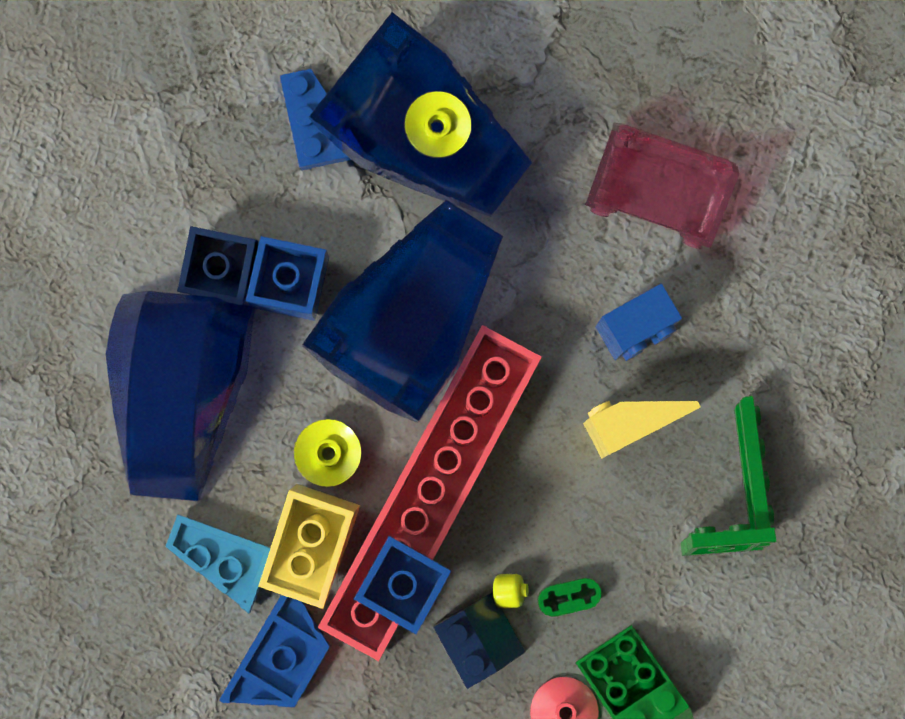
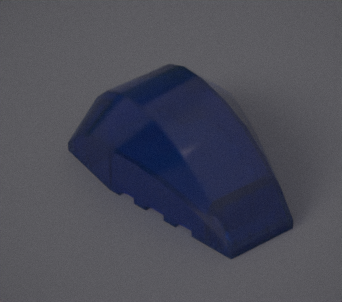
[309,12,532,217]
[302,199,503,423]
[105,291,255,502]

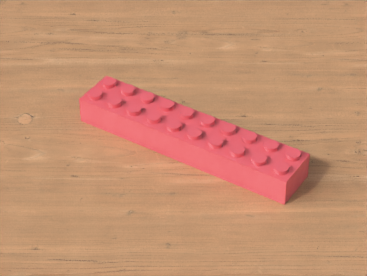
[318,325,542,661]

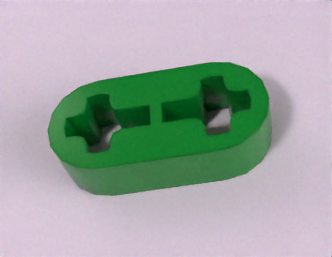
[537,578,601,617]

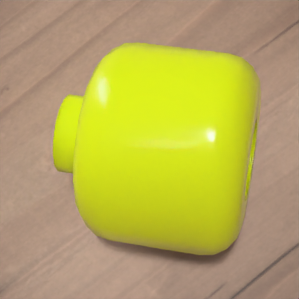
[493,574,529,608]

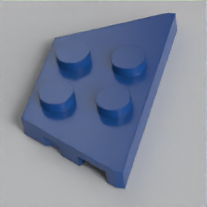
[219,595,331,707]

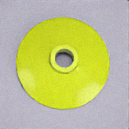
[405,91,471,158]
[294,419,361,487]

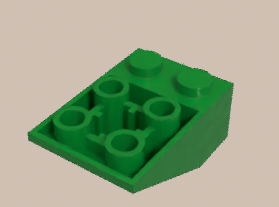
[575,625,694,719]

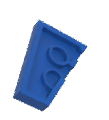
[280,69,364,171]

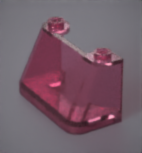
[585,122,740,249]

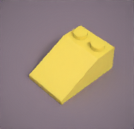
[583,401,701,459]
[258,484,360,609]

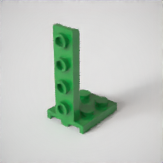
[681,396,776,556]

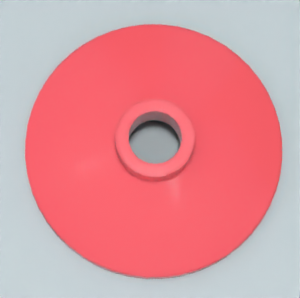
[530,677,599,719]

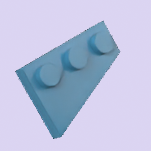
[165,514,271,614]

